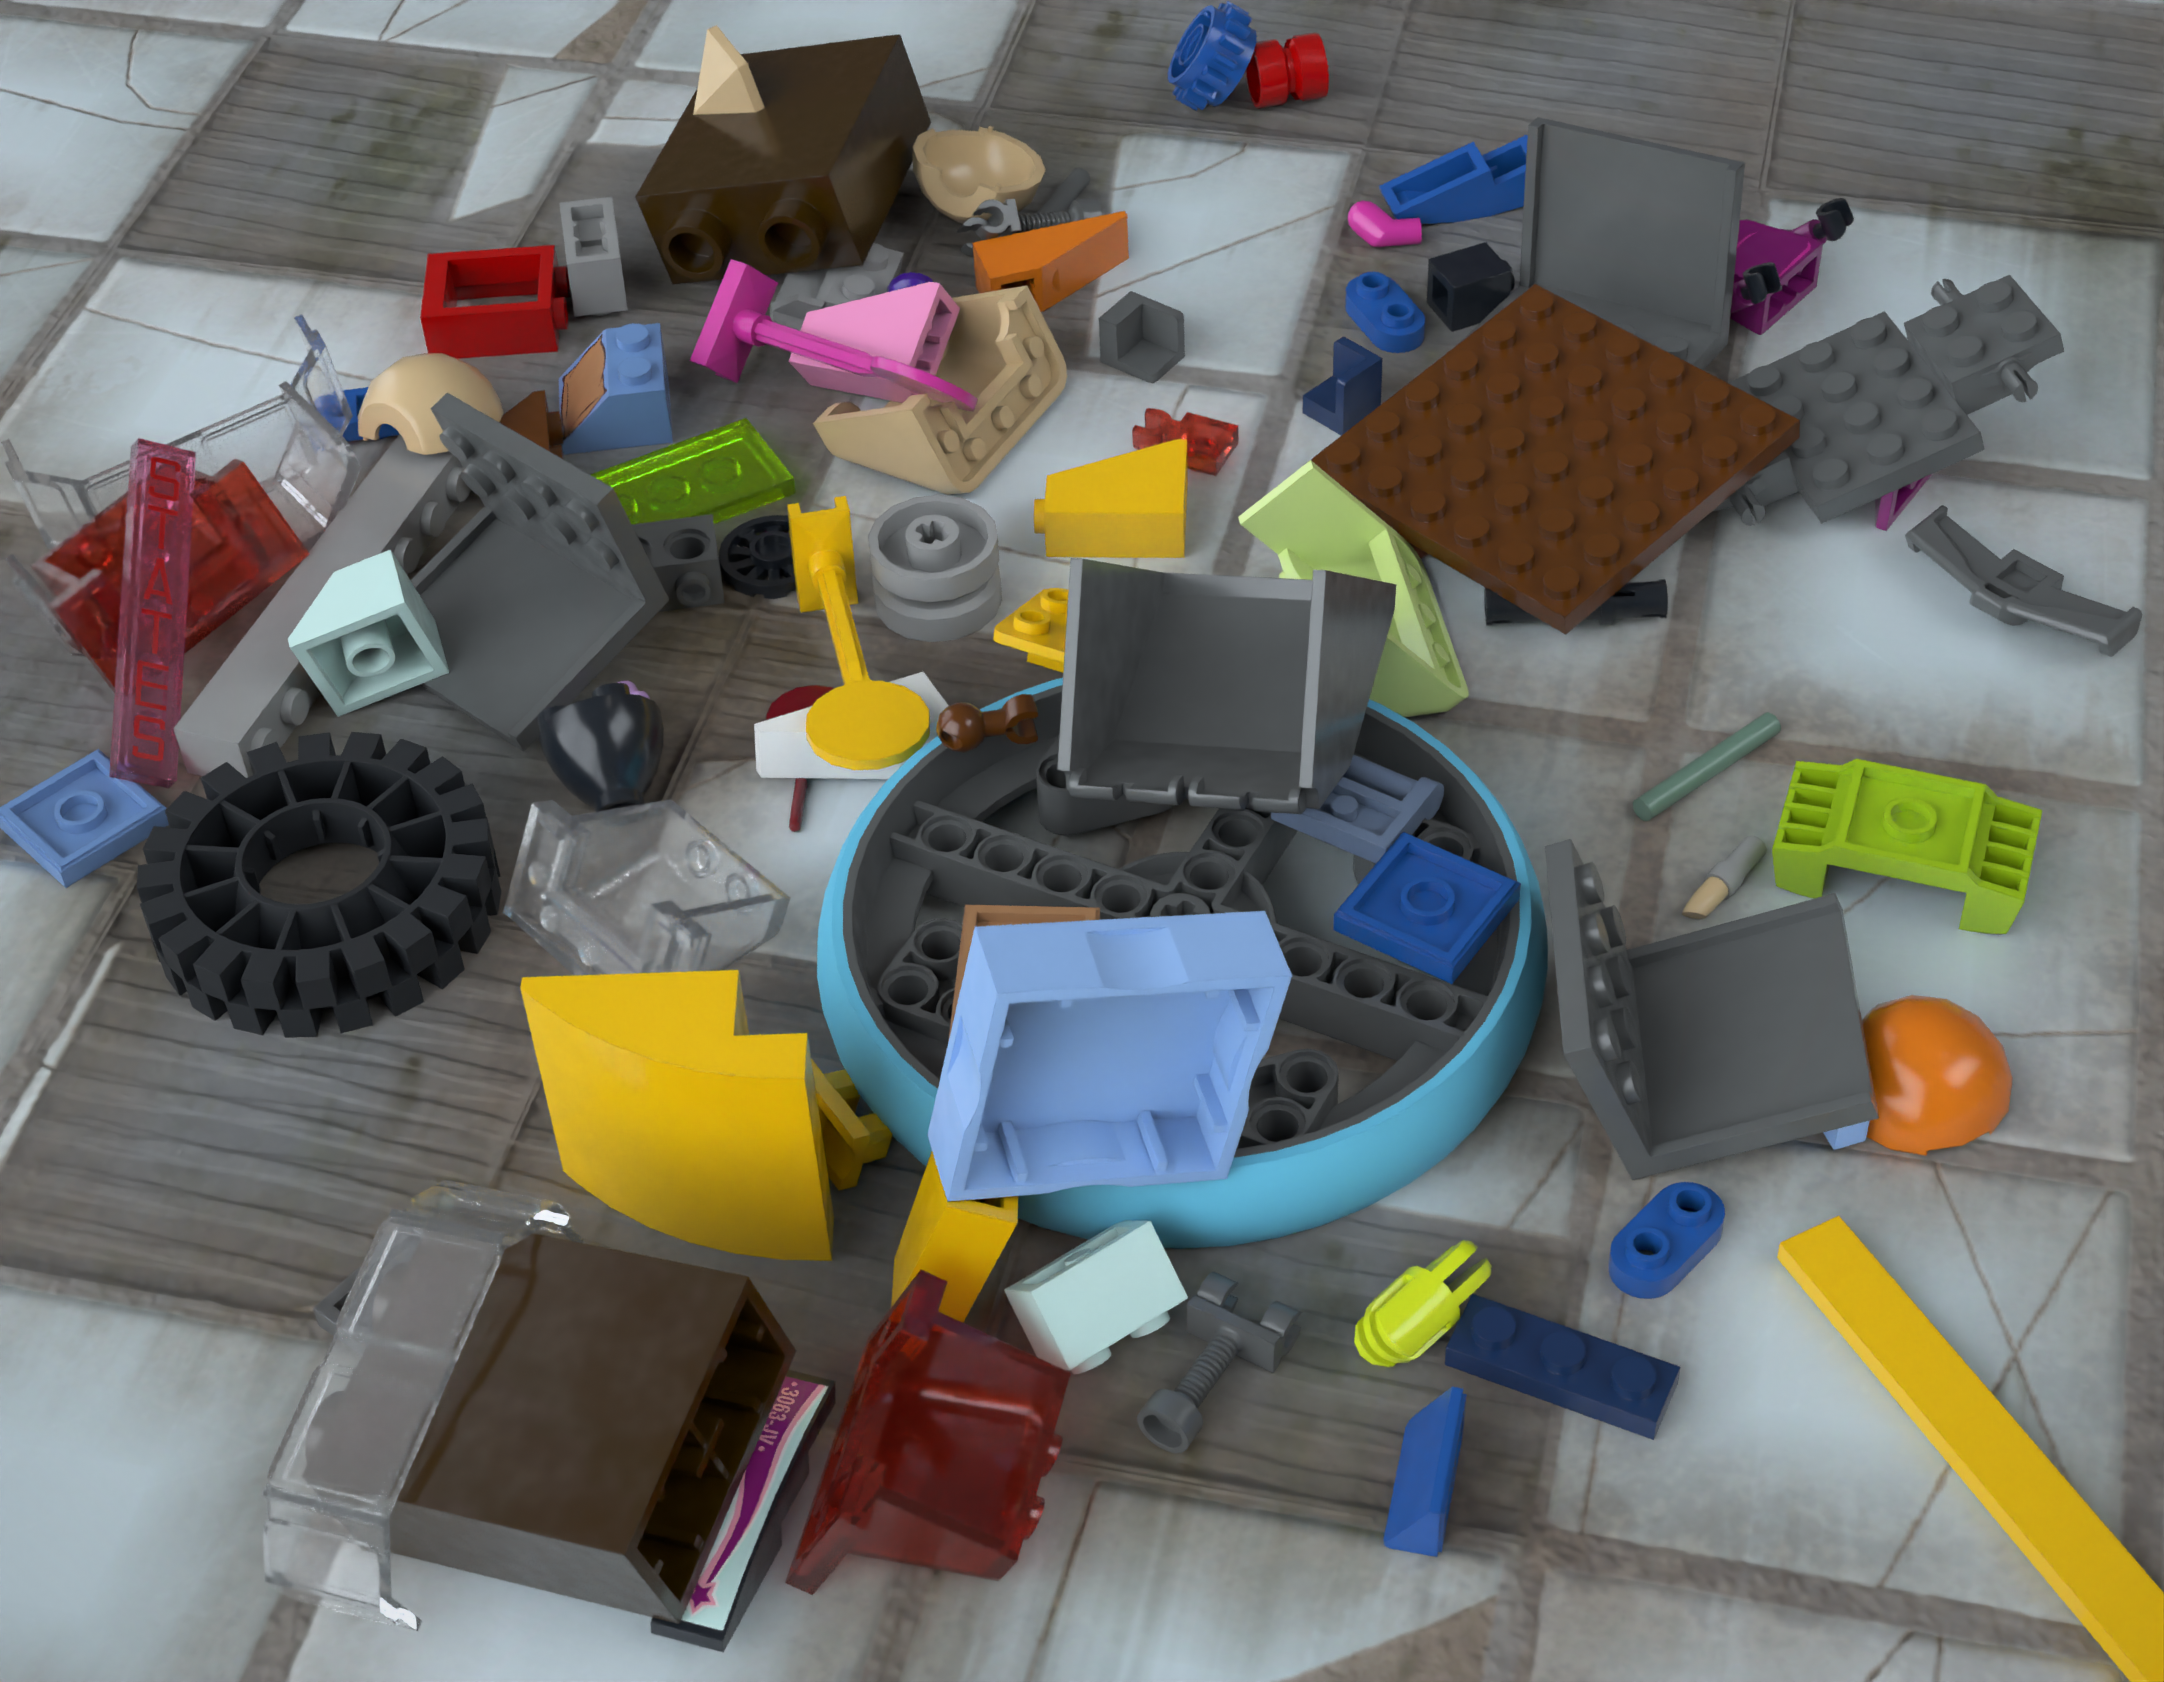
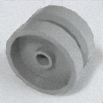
[868,495,1002,642]

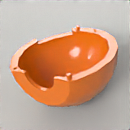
[1862,995,2013,1156]

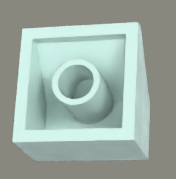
[288,549,449,717]

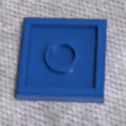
[1333,832,1521,984]

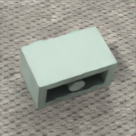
[1004,1220,1188,1374]

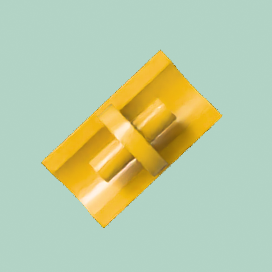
[811,1058,893,1190]

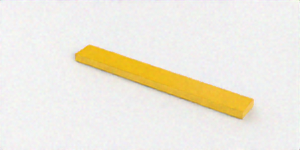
[1777,1215,2164,1682]

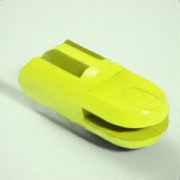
[1354,1240,1491,1367]

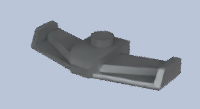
[1905,505,2142,657]

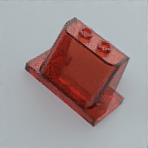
[31,458,309,701]
[785,1269,1071,1595]

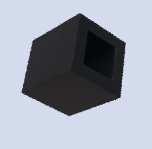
[1427,242,1515,332]

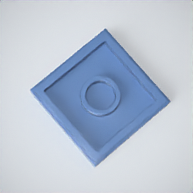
[0,749,169,888]

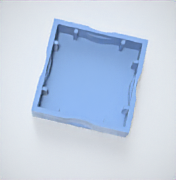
[927,911,1292,1202]

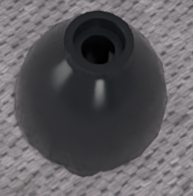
[538,682,664,823]

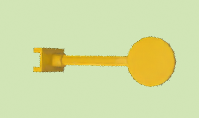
[787,496,930,770]

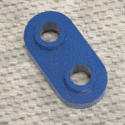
[1345,272,1425,353]
[1608,1182,1725,1299]

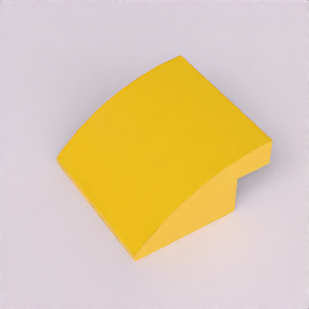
[520,970,834,1261]

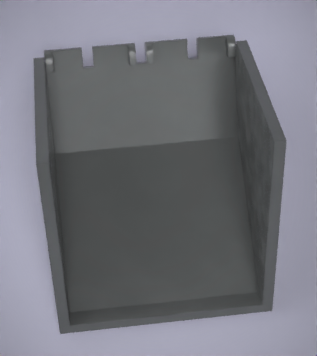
[1057,558,1396,814]

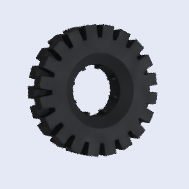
[137,732,502,1038]

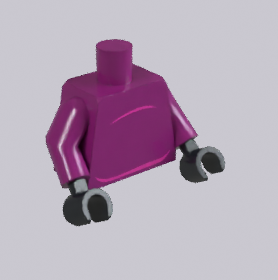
[1730,198,1854,335]

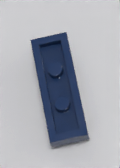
[1445,1294,1680,1440]

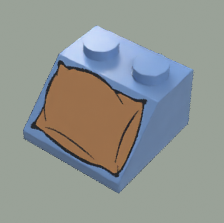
[559,323,673,455]

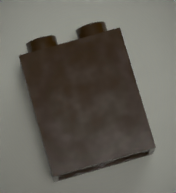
[635,34,931,284]
[304,1214,796,1624]

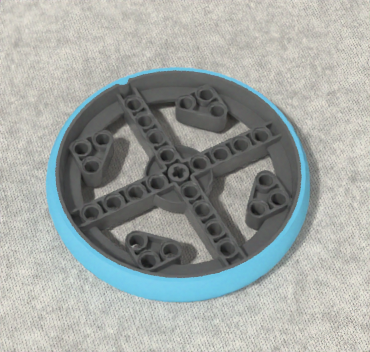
[817,678,1548,1249]

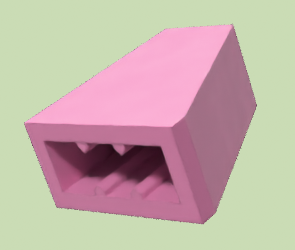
[789,282,960,403]

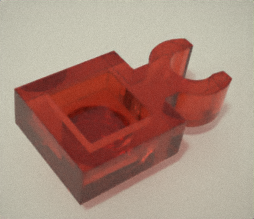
[1132,408,1239,476]

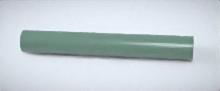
[1633,712,1781,821]

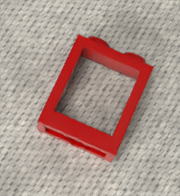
[420,245,570,359]

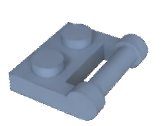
[1271,754,1444,863]

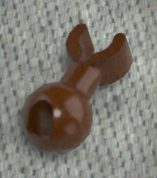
[936,694,1038,753]

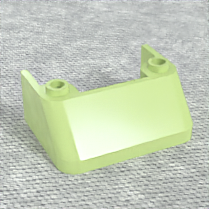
[1238,460,1469,717]

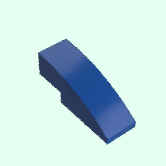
[1379,135,1528,224]

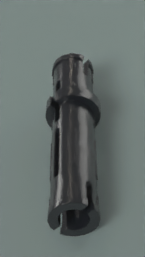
[1484,579,1668,626]

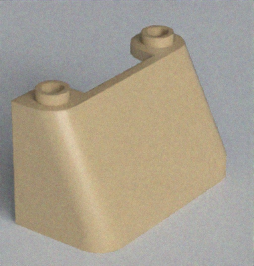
[813,285,1067,495]

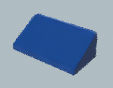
[1383,1387,1466,1557]

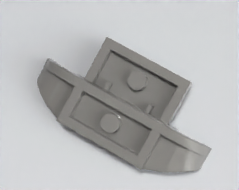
[769,243,904,331]

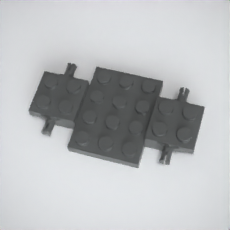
[1712,274,2064,526]

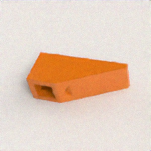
[973,211,1129,312]

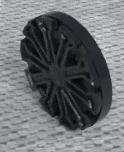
[719,515,796,599]

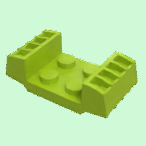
[1772,759,2042,934]

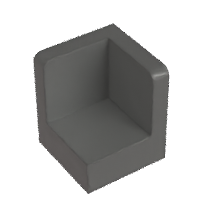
[1099,291,1185,383]

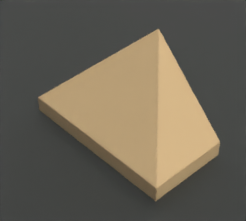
[693,25,765,115]

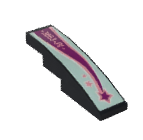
[650,1370,836,1652]

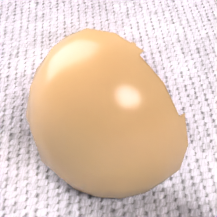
[913,126,1046,224]
[358,353,504,455]

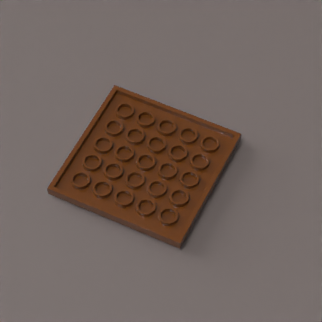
[1304,284,1800,635]

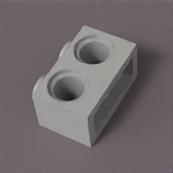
[560,197,628,316]

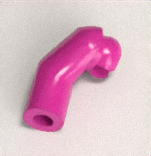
[1347,200,1422,247]

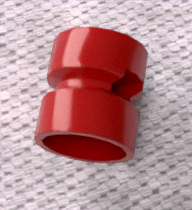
[1245,32,1329,109]

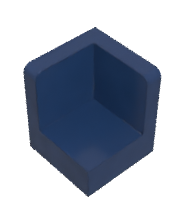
[1302,337,1383,435]

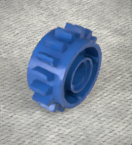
[1168,1,1257,111]

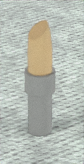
[1682,836,1767,919]

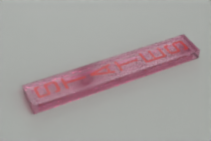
[109,438,196,788]

